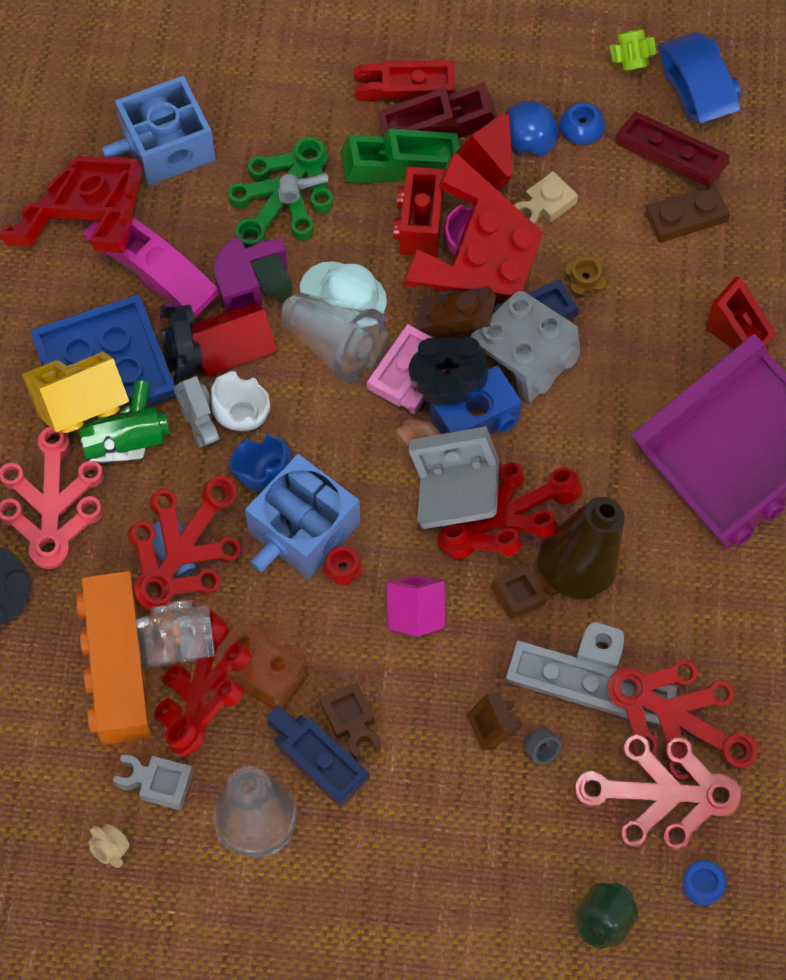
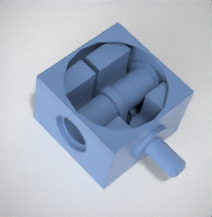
[102,75,216,186]
[245,454,360,580]

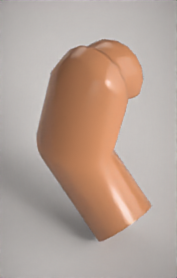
[395,418,441,446]

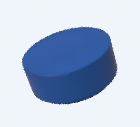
[682,860,727,906]

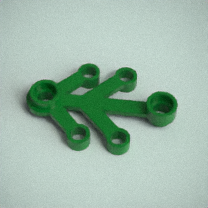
[228,137,333,248]

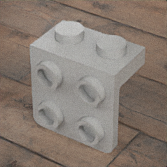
[471,291,581,403]
[409,426,499,529]

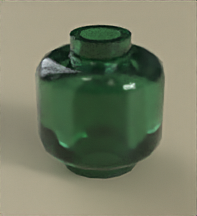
[574,882,639,949]

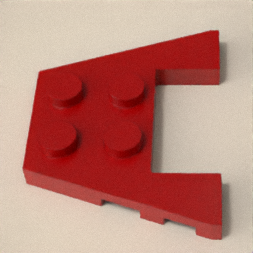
[401,153,543,300]
[0,156,143,253]

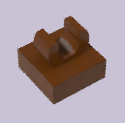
[466,692,523,751]

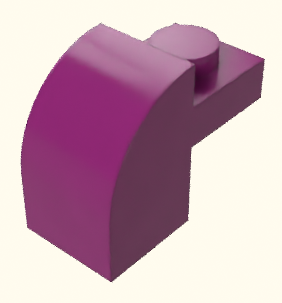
[214,237,288,312]

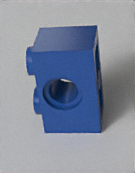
[429,365,522,434]

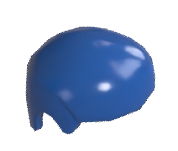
[505,101,559,157]
[229,434,294,492]

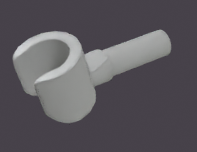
[278,173,328,204]

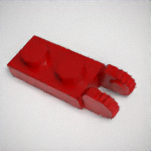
[353,60,455,102]

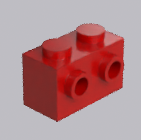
[393,167,444,258]

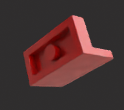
[190,301,277,376]

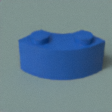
[658,31,741,123]

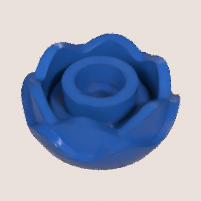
[559,102,605,145]

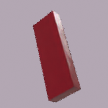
[615,111,729,188]

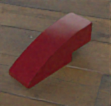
[377,82,497,138]

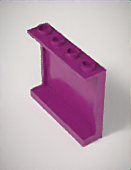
[631,333,786,550]

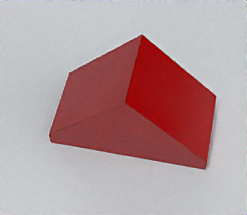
[455,113,513,191]
[706,277,777,350]

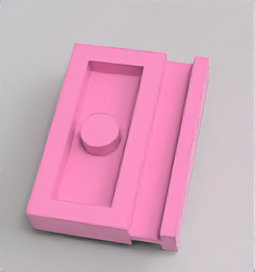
[367,324,446,415]

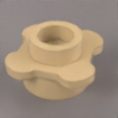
[88,824,129,868]

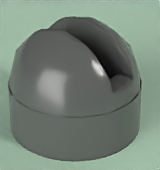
[524,728,562,765]

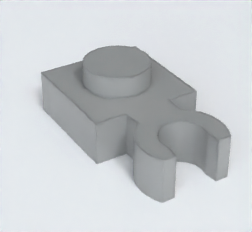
[173,376,219,448]
[113,755,194,811]

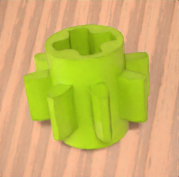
[610,29,657,70]

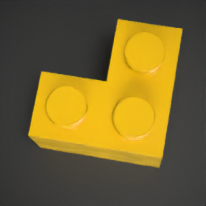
[22,351,129,433]

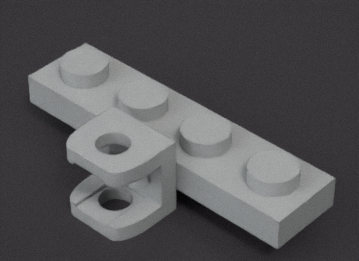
[505,622,677,728]

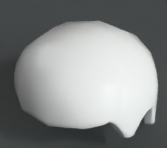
[210,371,271,432]

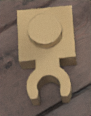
[514,171,578,226]

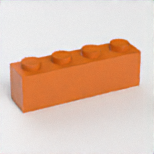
[76,571,152,745]

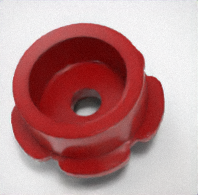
[323,546,363,585]

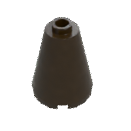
[538,497,625,599]

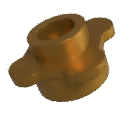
[565,257,607,295]

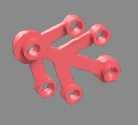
[0,427,104,569]

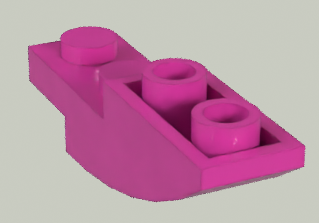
[83,217,220,318]

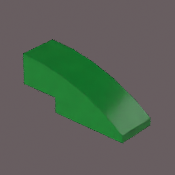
[340,128,460,183]

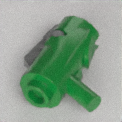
[79,380,170,464]

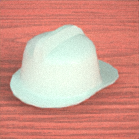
[300,261,387,326]

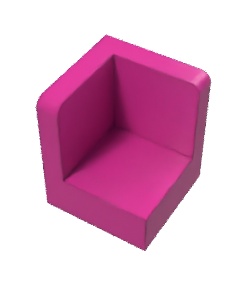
[387,574,445,637]

